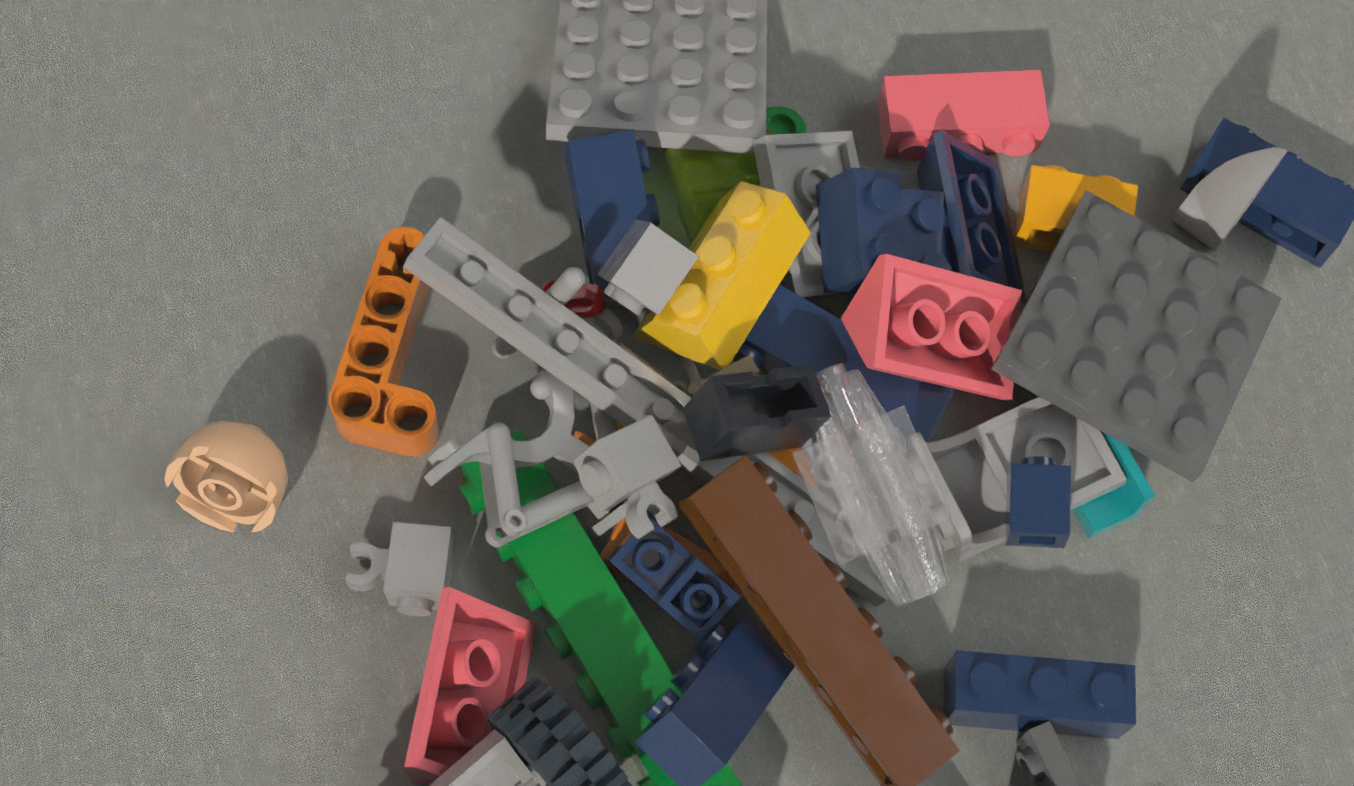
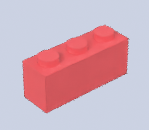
[877,70,1050,161]

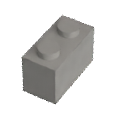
[597,219,699,316]

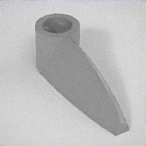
[1171,147,1288,251]

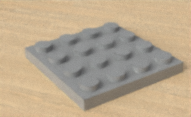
[546,0,767,154]

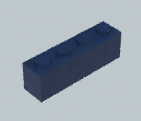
[733,284,955,454]

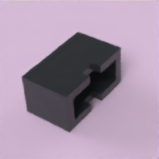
[683,364,832,461]

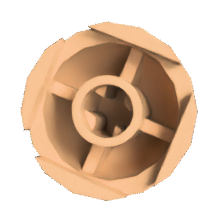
[164,421,288,532]

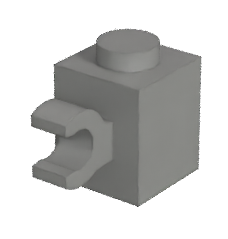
[572,415,681,539]
[345,522,455,617]

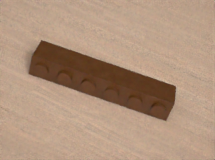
[678,455,960,786]

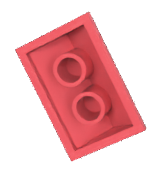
[841,254,1022,400]
[404,587,537,786]

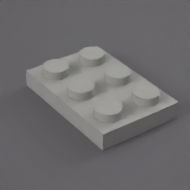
[752,131,859,300]

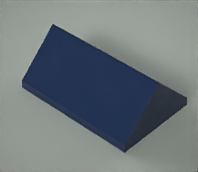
[916,130,1026,308]

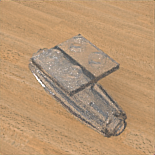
[792,363,952,609]

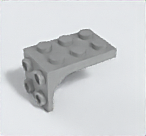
[903,396,1127,562]

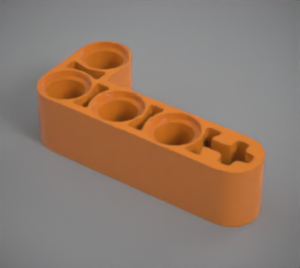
[328,226,440,457]

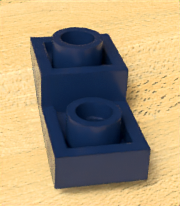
[607,515,740,642]

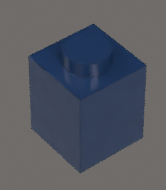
[1006,456,1071,548]

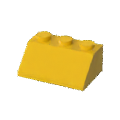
[634,181,811,370]

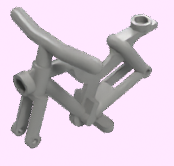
[424,267,689,548]

